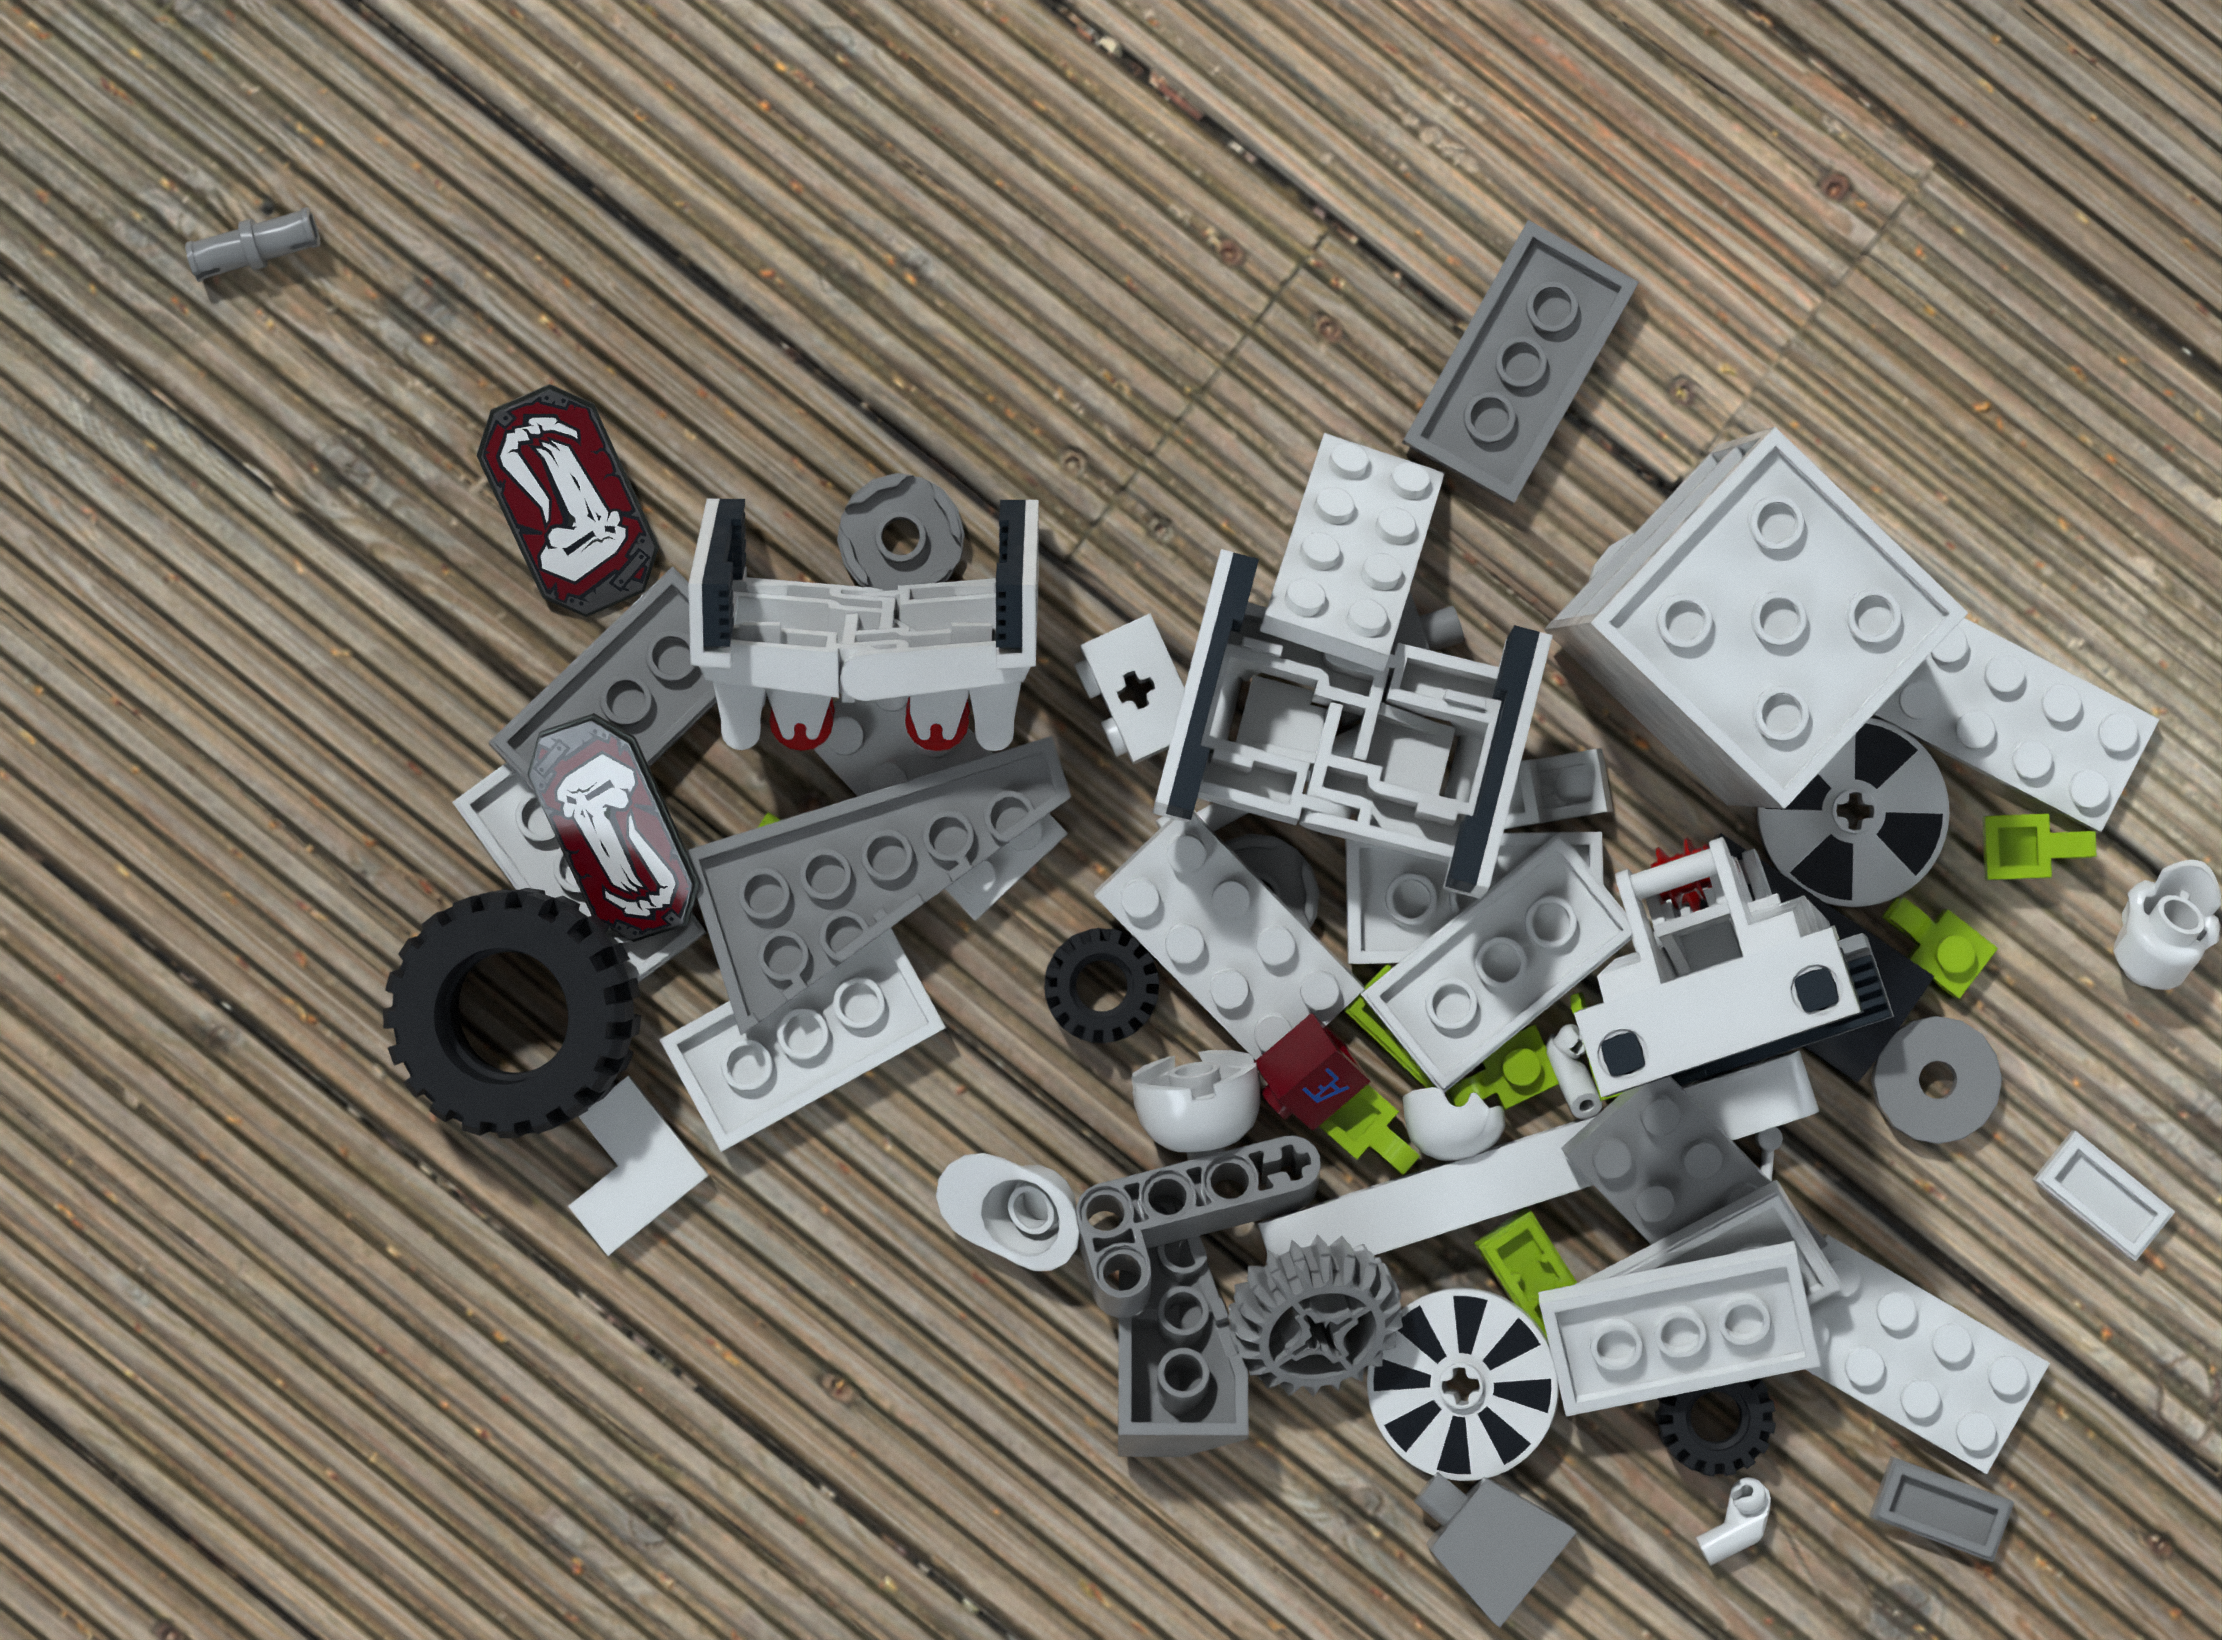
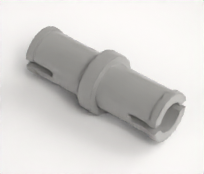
[185,207,321,282]

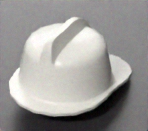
[936,1153,1080,1271]

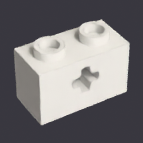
[1074,613,1185,765]

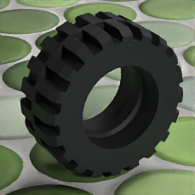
[383,888,641,1138]

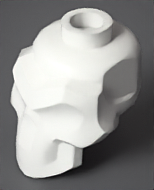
[2113,860,2222,990]

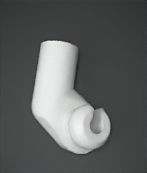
[1546,1024,1602,1119]
[1695,1477,1771,1566]

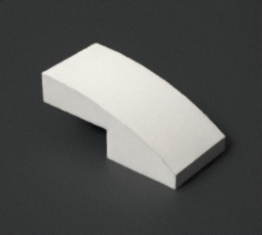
[1504,749,1613,830]

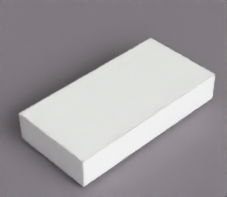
[2032,1131,2175,1261]

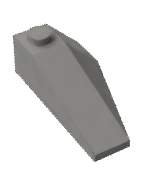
[1118,1195,1249,1457]

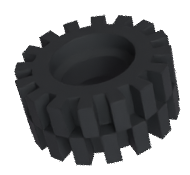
[1044,928,1160,1043]
[1655,1379,1776,1477]

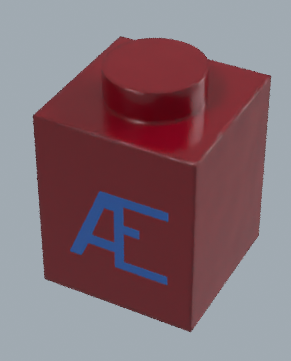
[1254,1013,1371,1131]

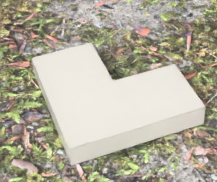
[568,1076,709,1256]

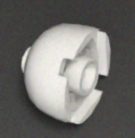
[1131,1050,1260,1160]

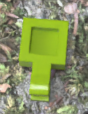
[1982,814,2097,880]
[1881,897,1998,999]
[1445,1025,1559,1110]
[1319,1085,1420,1175]

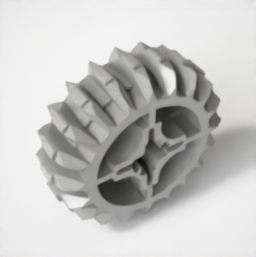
[1228,1234,1403,1397]

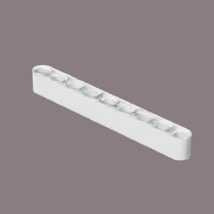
[1258,1050,1820,1256]

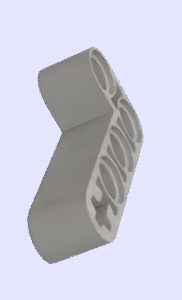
[1076,1136,1321,1318]

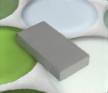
[1869,1456,2014,1562]

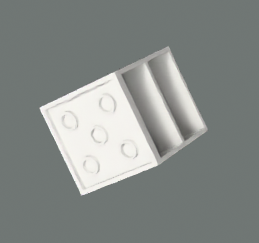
[1544,427,1968,809]

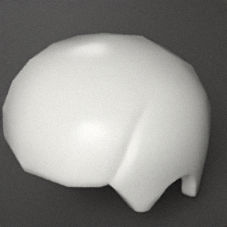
[1403,1087,1505,1162]

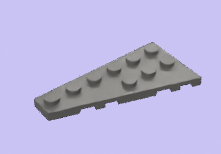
[687,736,1071,1035]

